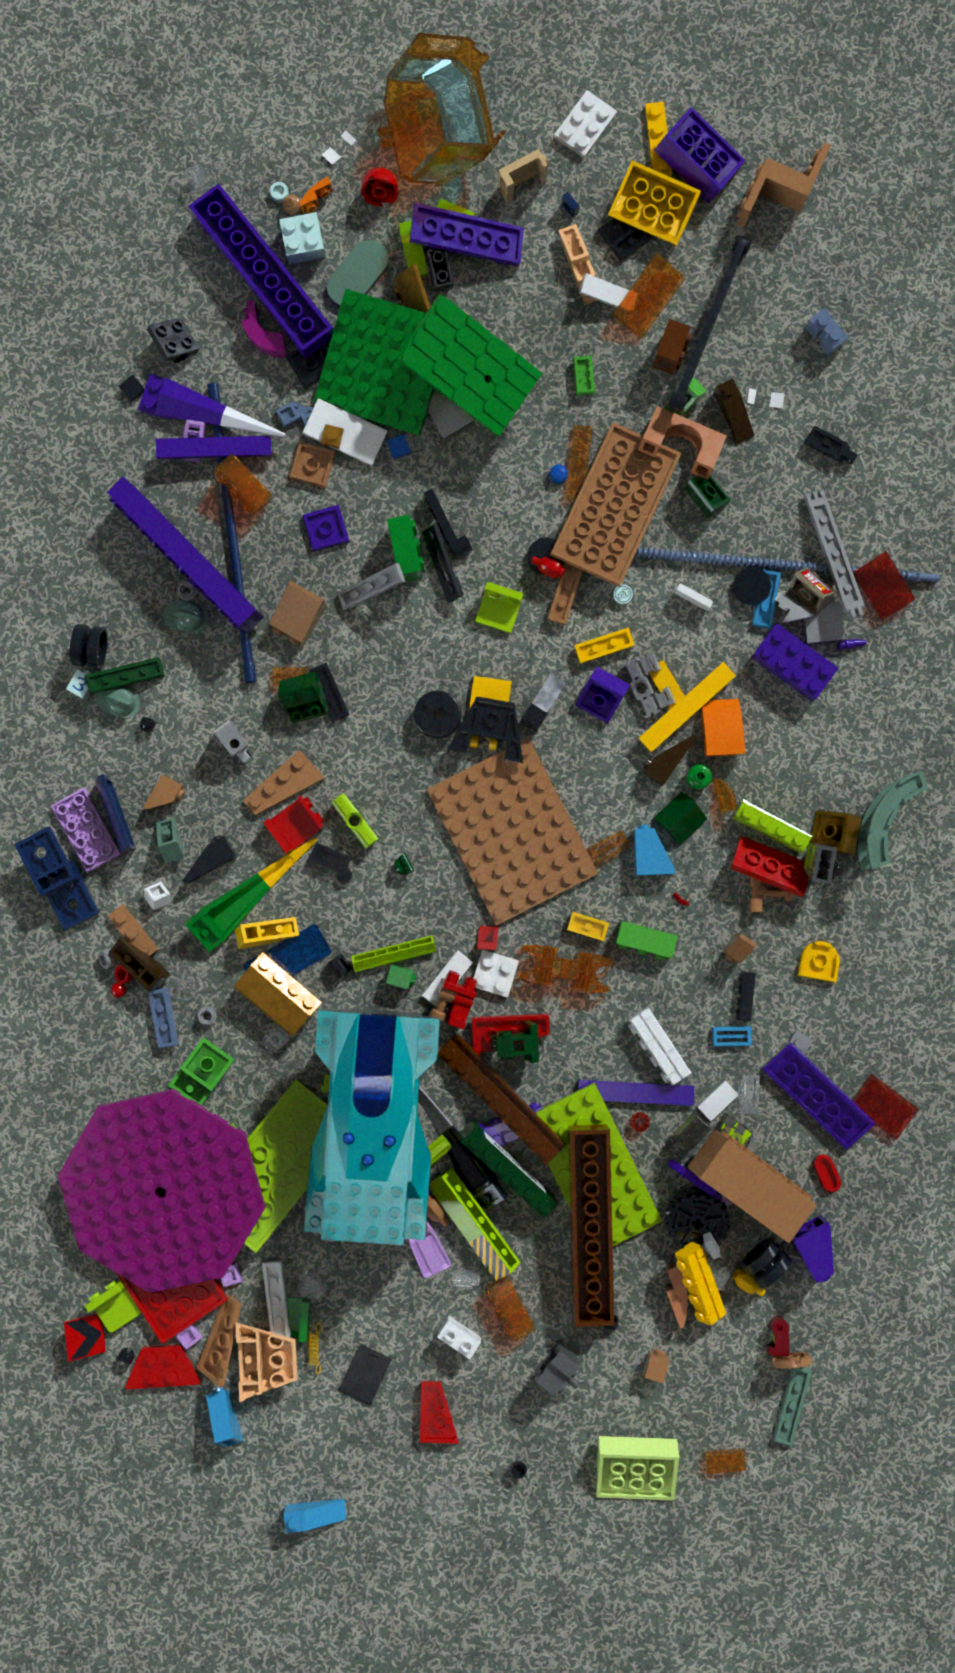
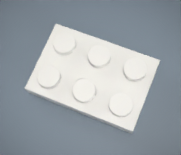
[554,90,617,159]

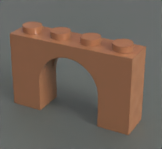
[638,406,727,480]

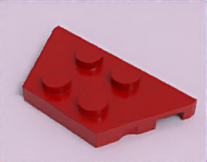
[125,1344,202,1389]

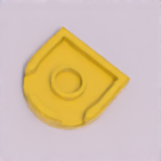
[797,941,840,983]

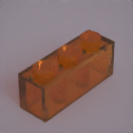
[214,453,272,515]
[485,1275,536,1342]

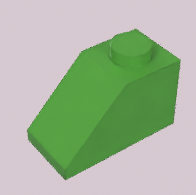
[664,378,707,416]

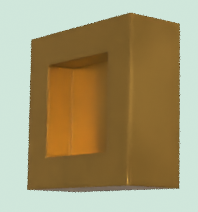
[321,424,344,449]

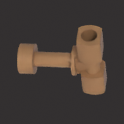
[749,876,794,913]

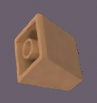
[269,580,327,646]

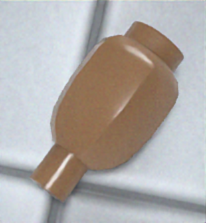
[427,1194,449,1227]

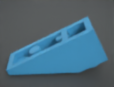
[284,1499,346,1533]

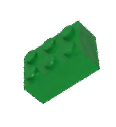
[387,514,425,582]

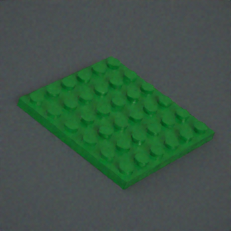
[314,288,434,436]

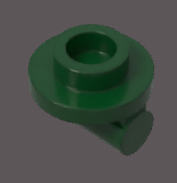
[394,854,414,876]

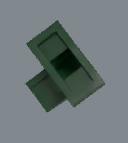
[492,1020,539,1063]

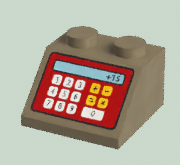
[788,568,835,615]

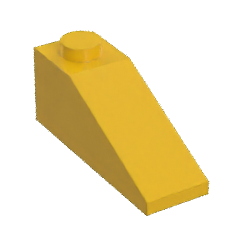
[235,917,299,949]

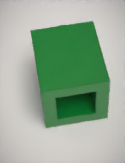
[386,964,416,989]

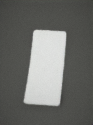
[322,131,356,164]
[747,388,785,408]

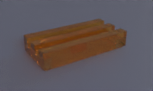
[588,830,631,864]

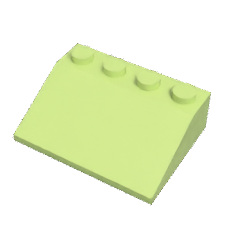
[596,1436,679,1500]

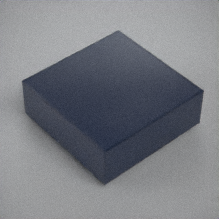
[561,191,580,218]

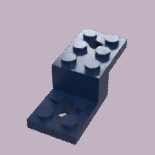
[14,826,100,930]

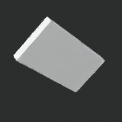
[303,398,387,466]

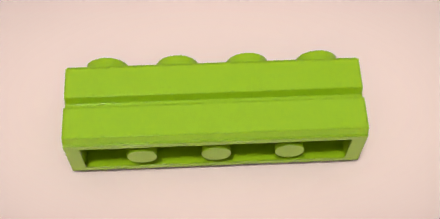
[732,800,812,854]

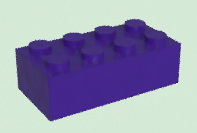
[751,623,839,702]

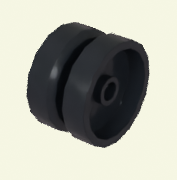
[69,624,108,669]
[741,1237,792,1288]

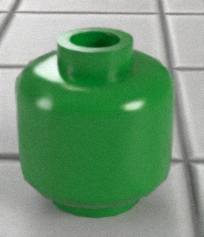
[686,764,712,790]

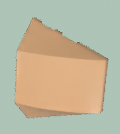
[235,1322,298,1402]

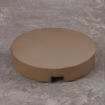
[772,1352,812,1368]

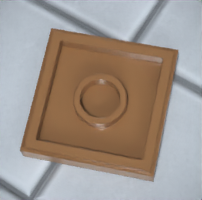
[289,441,336,489]

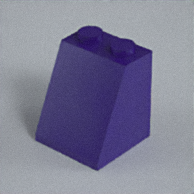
[791,1215,834,1283]

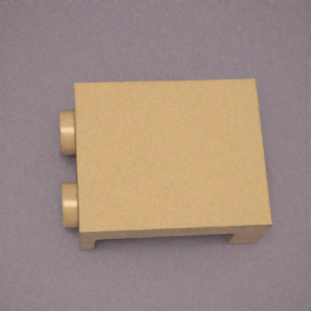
[498,149,549,203]

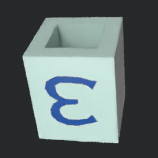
[66,669,91,701]

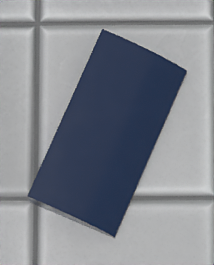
[95,774,136,854]

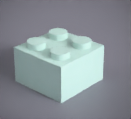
[279,212,326,265]

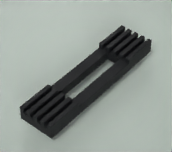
[422,524,464,603]

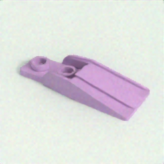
[408,1219,452,1278]

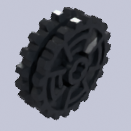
[665,1187,730,1248]

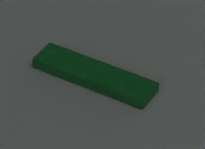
[84,657,165,695]

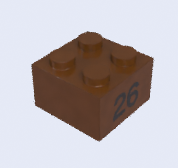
[652,319,692,375]

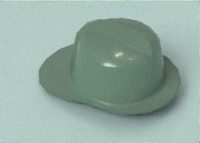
[163,600,209,633]
[96,687,140,718]

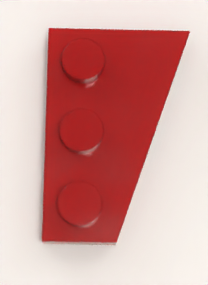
[420,1381,459,1444]

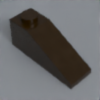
[713,379,754,444]
[643,735,696,786]
[109,938,171,992]

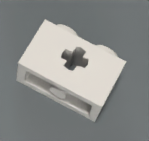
[437,1315,481,1359]

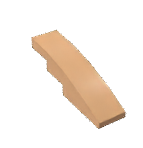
[558,224,598,305]

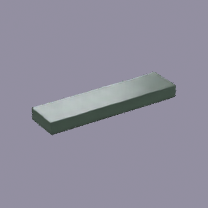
[772,1367,812,1447]

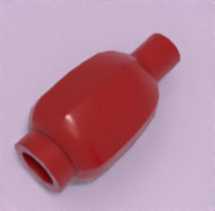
[531,556,566,579]

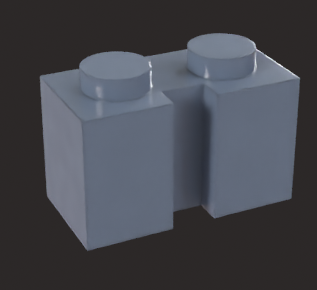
[805,308,848,356]

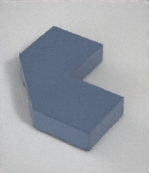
[275,402,313,428]

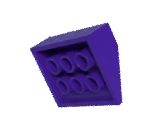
[654,107,745,204]

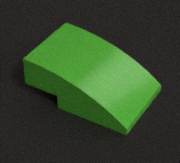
[168,1037,235,1106]

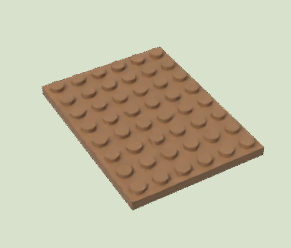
[427,738,598,926]

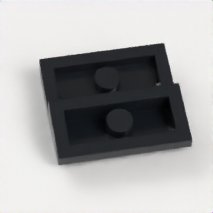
[597,218,651,261]

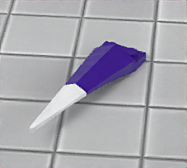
[138,374,286,437]

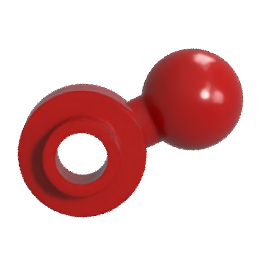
[111,965,133,998]

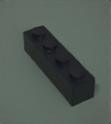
[736,971,756,1021]

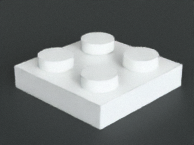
[474,949,519,997]

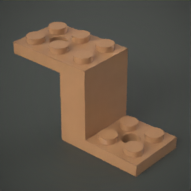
[737,142,831,227]

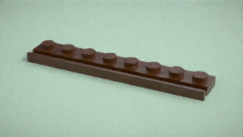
[438,1033,567,1165]

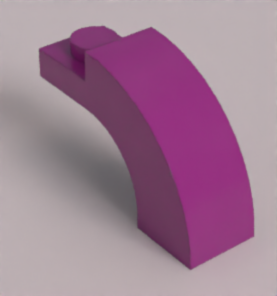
[242,299,287,358]

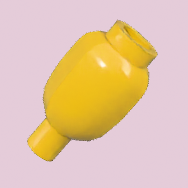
[732,1269,765,1296]

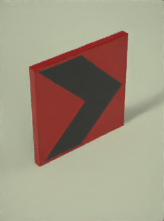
[63,1313,106,1362]

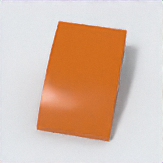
[701,699,745,757]

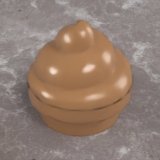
[282,195,301,215]

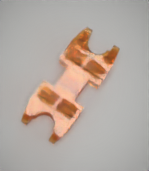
[517,945,614,993]

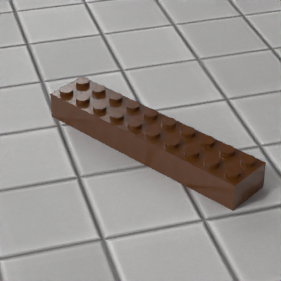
[568,1124,614,1327]

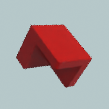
[477,926,498,950]

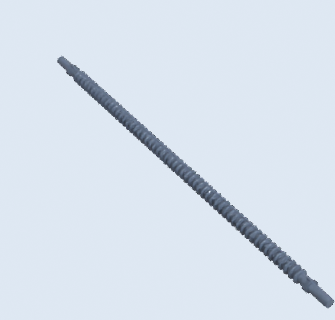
[635,547,940,583]

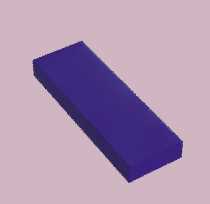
[668,1159,723,1200]

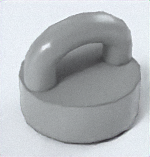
[98,948,119,969]

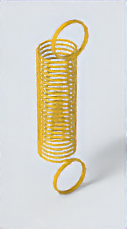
[308,1322,321,1374]

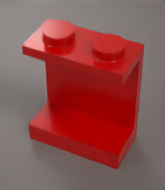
[263,795,325,854]

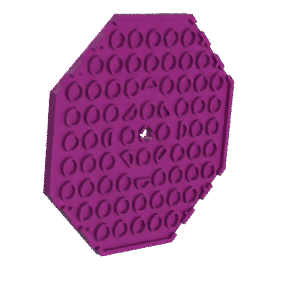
[58,1089,266,1293]

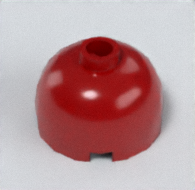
[361,167,399,207]

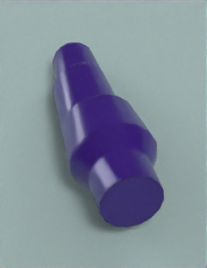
[837,639,866,650]

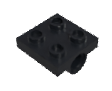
[147,317,199,363]

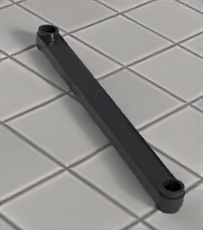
[668,235,752,412]

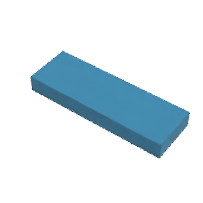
[752,569,781,629]

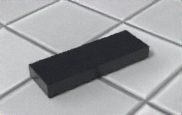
[309,662,350,723]

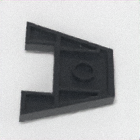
[448,696,523,764]

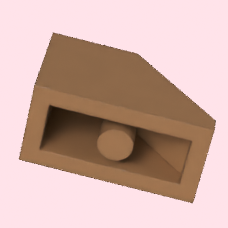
[143,774,185,810]
[723,933,757,964]

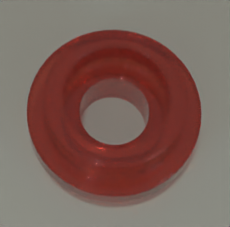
[630,1112,650,1132]

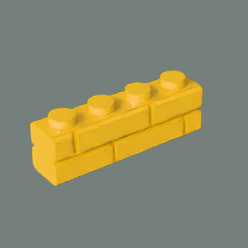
[675,1242,726,1325]

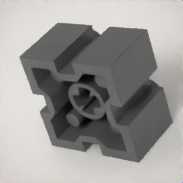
[534,1341,580,1397]

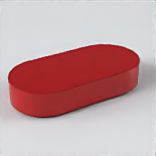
[813,1154,841,1192]

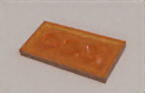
[612,253,685,339]

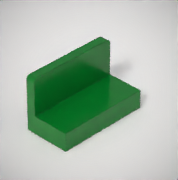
[287,1297,311,1342]

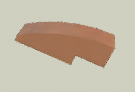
[664,1262,688,1329]

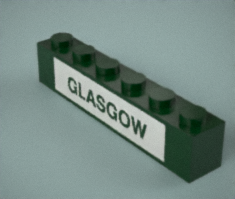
[459,1120,558,1218]

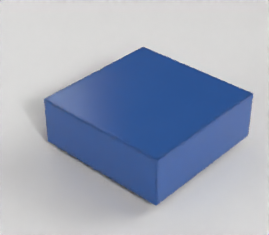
[387,434,411,460]

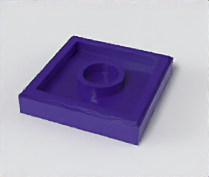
[303,505,350,552]

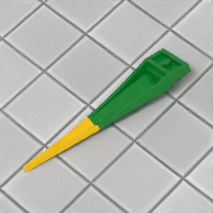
[184,838,317,952]

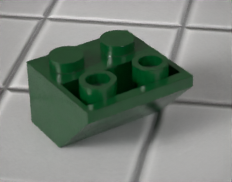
[278,672,328,723]

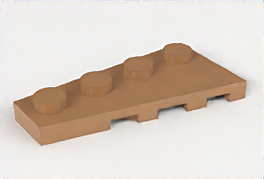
[243,750,325,815]
[197,1294,242,1386]

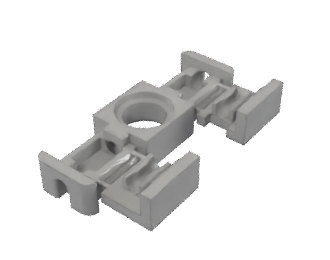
[622,654,676,718]

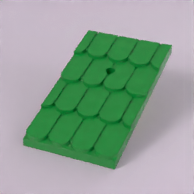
[395,295,543,436]

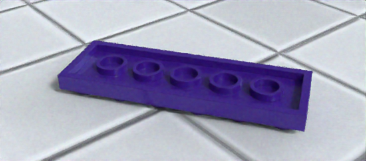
[409,202,524,267]
[762,1041,875,1150]

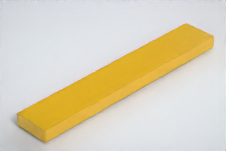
[638,662,736,753]

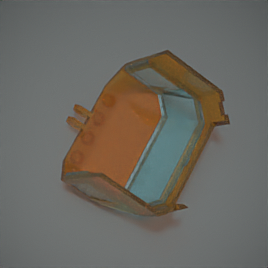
[377,33,506,184]

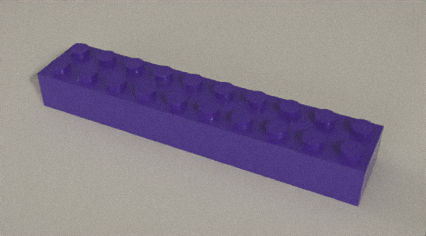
[189,183,334,359]
[107,476,264,633]

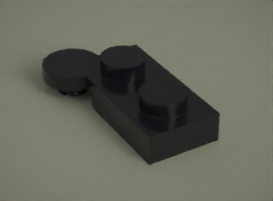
[309,843,352,883]

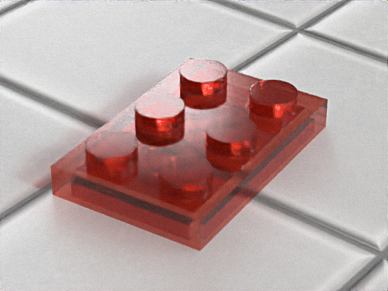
[853,551,916,620]
[852,1074,919,1140]

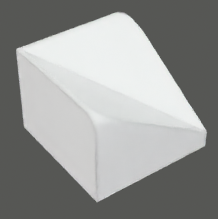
[144,882,171,910]

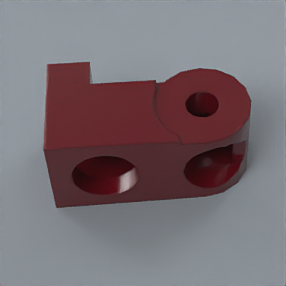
[767,1316,789,1356]

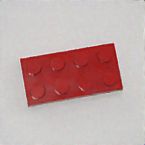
[730,836,809,897]

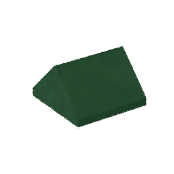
[684,475,731,518]
[654,792,707,846]

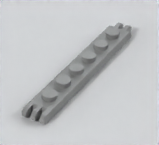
[804,490,865,620]

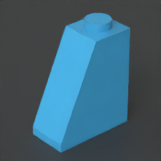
[633,825,675,876]
[206,1388,244,1447]

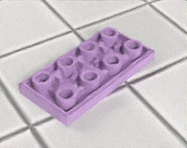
[51,788,121,873]

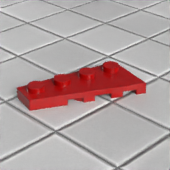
[472,1014,550,1055]

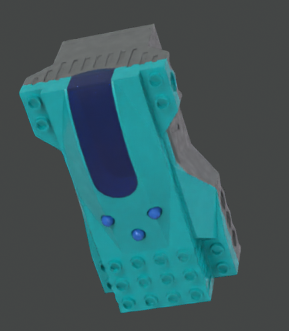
[304,1008,440,1245]

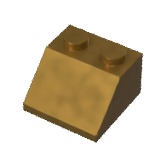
[810,810,862,855]

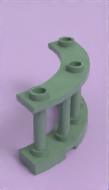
[857,771,928,870]

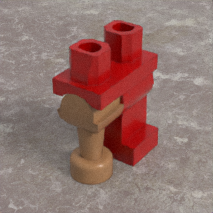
[429,970,477,1030]

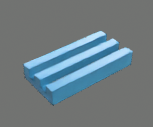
[712,1026,752,1047]

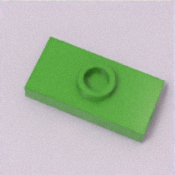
[573,355,595,396]

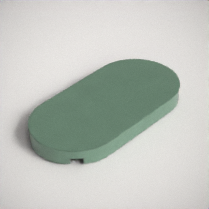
[327,240,388,307]

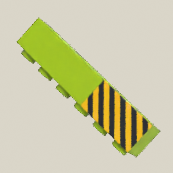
[429,1168,521,1281]

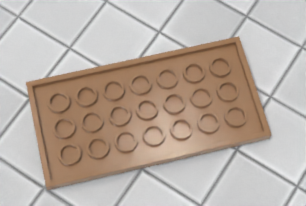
[550,422,682,587]

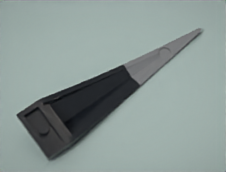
[418,1085,508,1212]

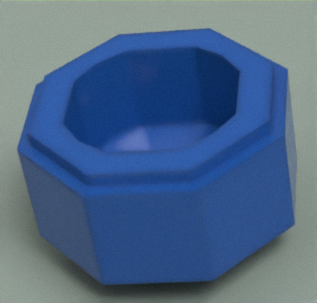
[549,464,568,484]

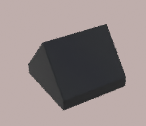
[328,953,352,979]

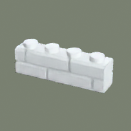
[627,1007,691,1085]

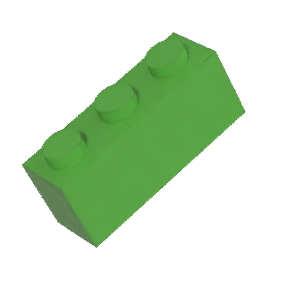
[615,921,678,961]

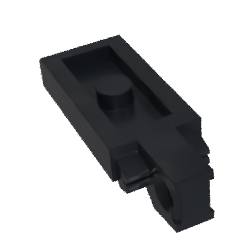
[804,426,858,464]

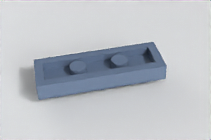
[148,987,179,1048]

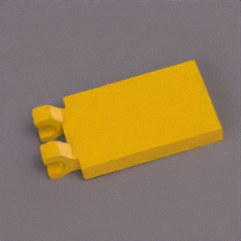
[469,676,512,751]

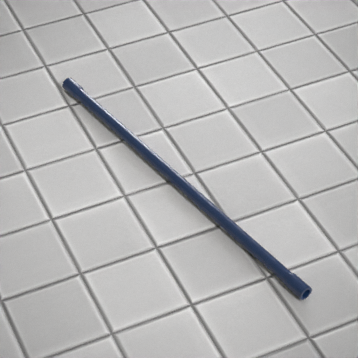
[207,383,257,683]

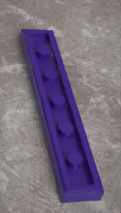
[156,436,272,459]
[578,1079,695,1106]

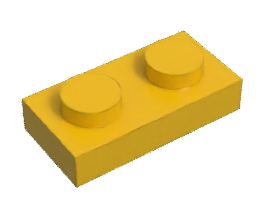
[567,912,609,941]

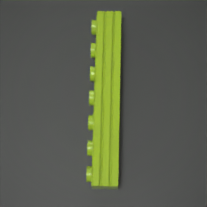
[351,935,437,972]

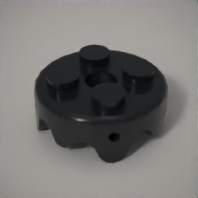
[414,690,461,739]

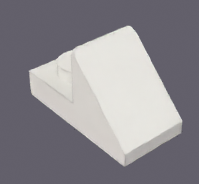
[775,593,814,623]

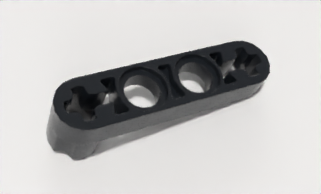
[423,489,472,559]

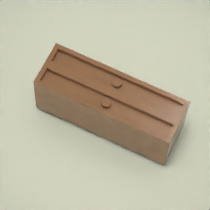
[687,1129,817,1243]

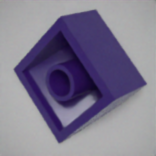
[575,667,630,723]

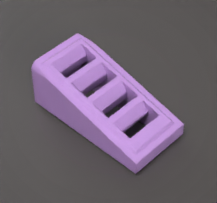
[181,419,207,463]

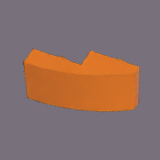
[299,177,333,214]

